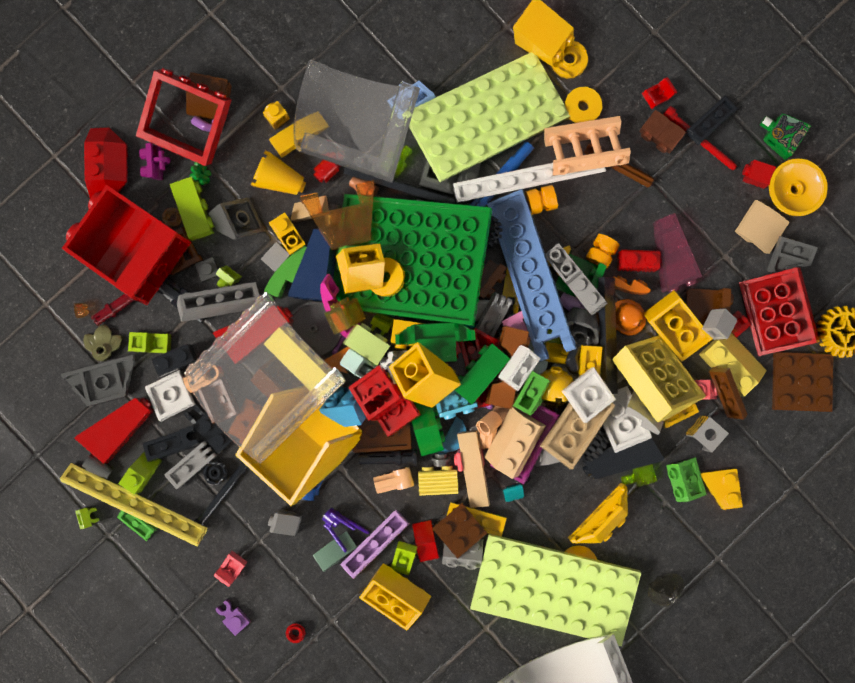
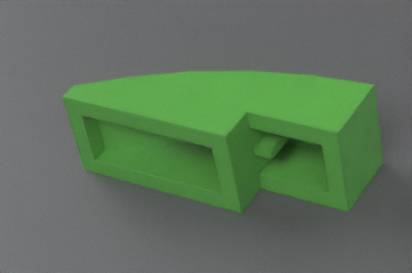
[264,246,307,299]

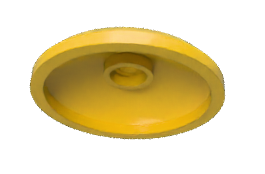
[769,159,827,216]

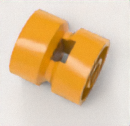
[525,185,558,215]
[585,234,620,269]

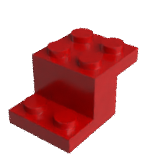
[348,365,421,437]

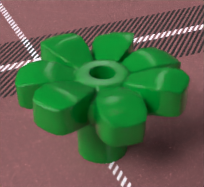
[190,162,211,185]

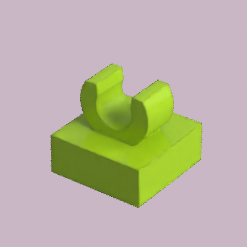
[216,265,242,288]
[371,314,394,336]
[75,508,99,529]

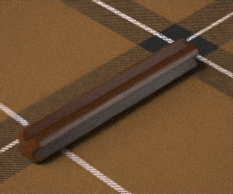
[584,144,654,187]

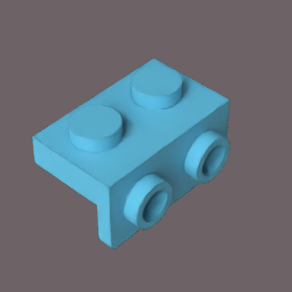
[436,391,478,420]

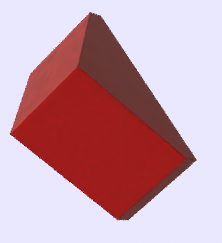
[412,520,439,562]

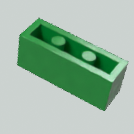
[454,344,510,405]

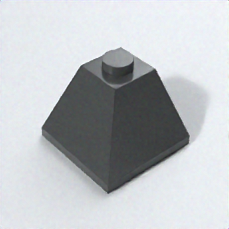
[208,197,265,240]

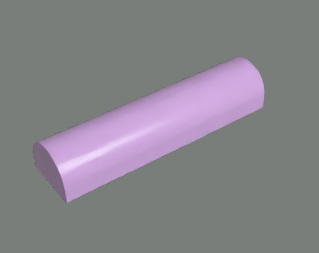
[340,510,410,579]

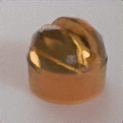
[74,303,89,319]

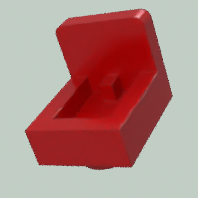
[642,77,677,109]

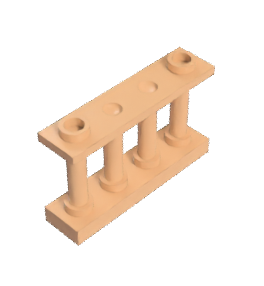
[544,116,631,176]

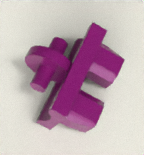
[139,143,170,181]

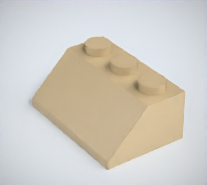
[485,406,546,479]

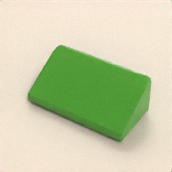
[117,510,157,541]

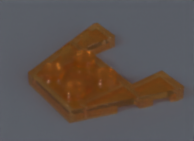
[300,180,374,250]

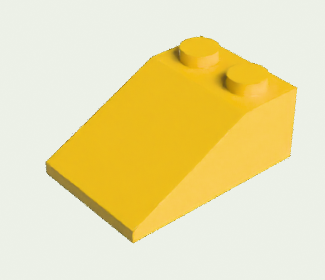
[643,290,713,362]

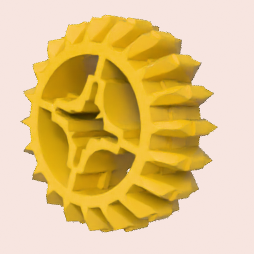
[817,306,855,358]

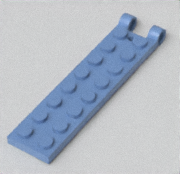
[487,189,577,362]

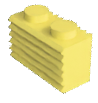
[418,466,458,496]

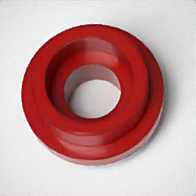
[286,623,305,643]

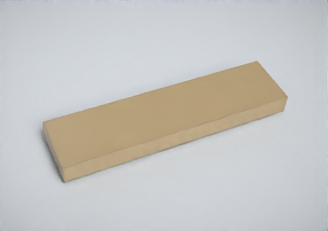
[457,430,490,508]

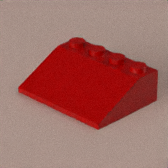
[739,267,820,356]

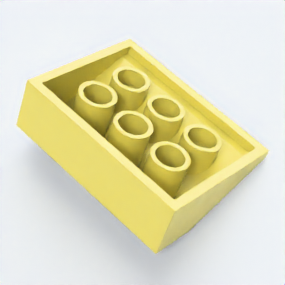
[612,335,706,422]

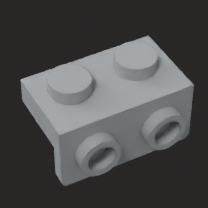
[442,539,484,570]

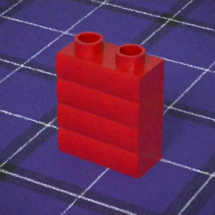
[62,185,191,305]

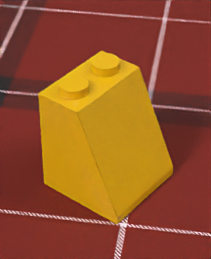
[513,0,575,66]
[389,342,461,408]

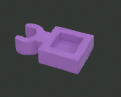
[216,599,251,636]

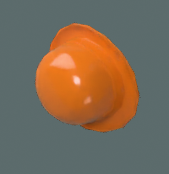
[616,299,646,336]

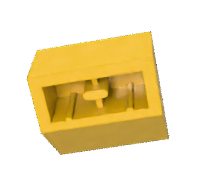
[336,244,385,294]

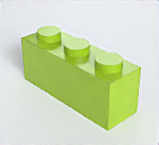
[170,177,214,241]

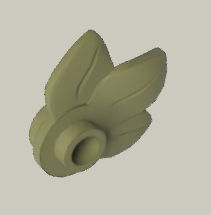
[83,324,122,361]

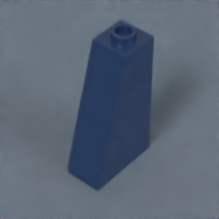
[288,227,339,301]

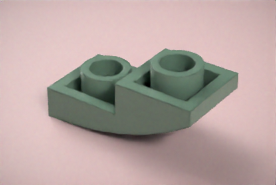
[313,531,357,572]

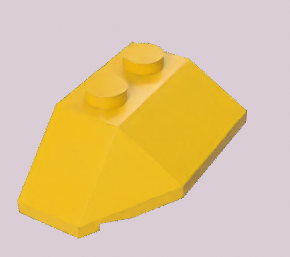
[568,483,628,543]

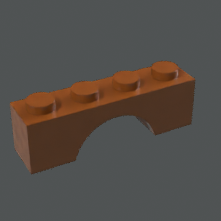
[485,326,530,409]

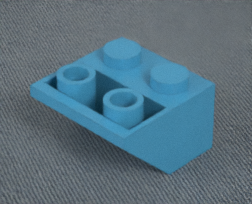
[319,386,366,427]

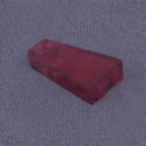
[653,213,702,293]

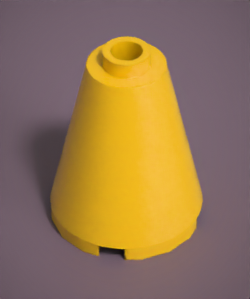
[251,150,306,195]

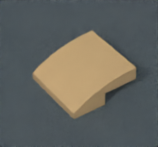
[735,200,789,254]

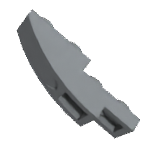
[545,243,607,315]

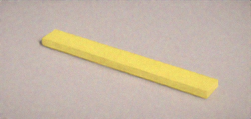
[60,463,207,547]

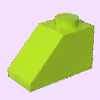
[118,451,162,495]

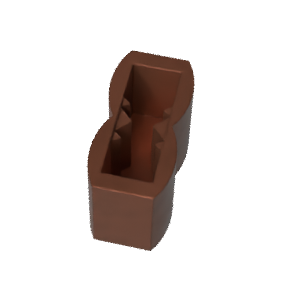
[639,110,686,154]

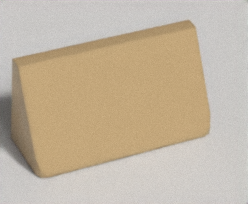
[291,195,329,222]

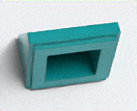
[502,484,524,502]

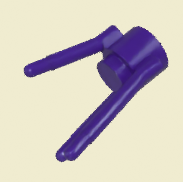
[322,508,370,552]

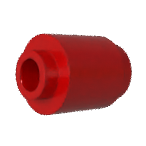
[313,155,342,183]

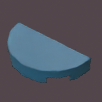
[442,416,466,452]

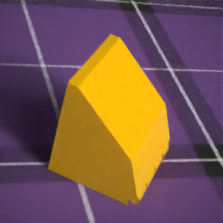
[236,386,362,506]

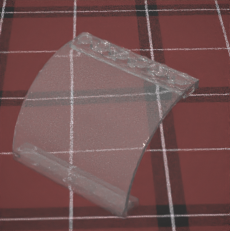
[184,292,345,464]

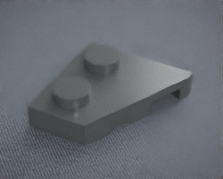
[767,236,818,273]

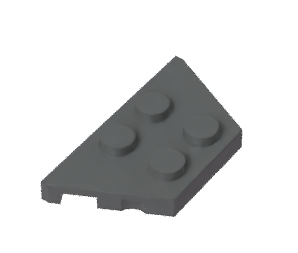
[61,355,135,406]

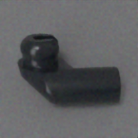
[565,345,581,374]

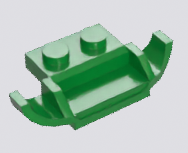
[395,323,476,362]

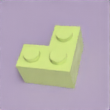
[343,323,390,365]

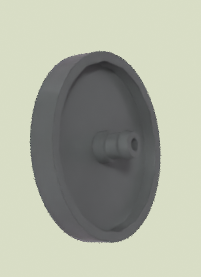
[287,301,342,357]

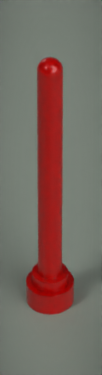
[663,105,737,170]

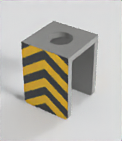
[685,416,729,453]

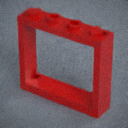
[136,68,232,166]

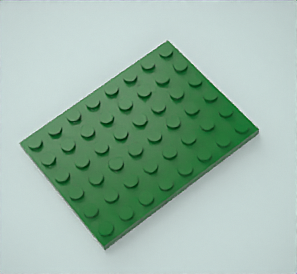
[334,194,492,326]

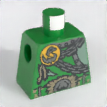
[760,114,811,160]

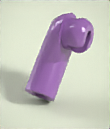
[191,116,214,132]

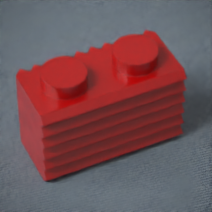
[617,250,660,272]

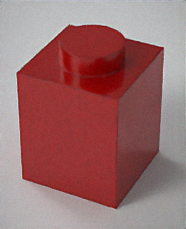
[742,160,776,189]

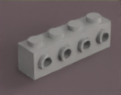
[177,282,260,322]

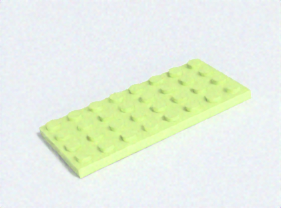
[403,52,570,182]
[470,534,641,647]

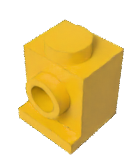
[263,101,290,130]

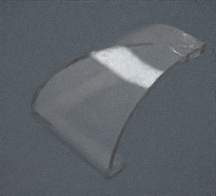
[294,59,420,183]

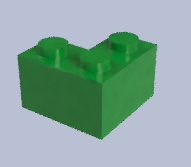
[412,402,446,456]

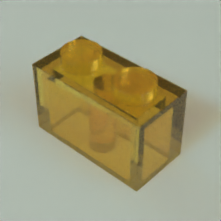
[324,297,366,335]

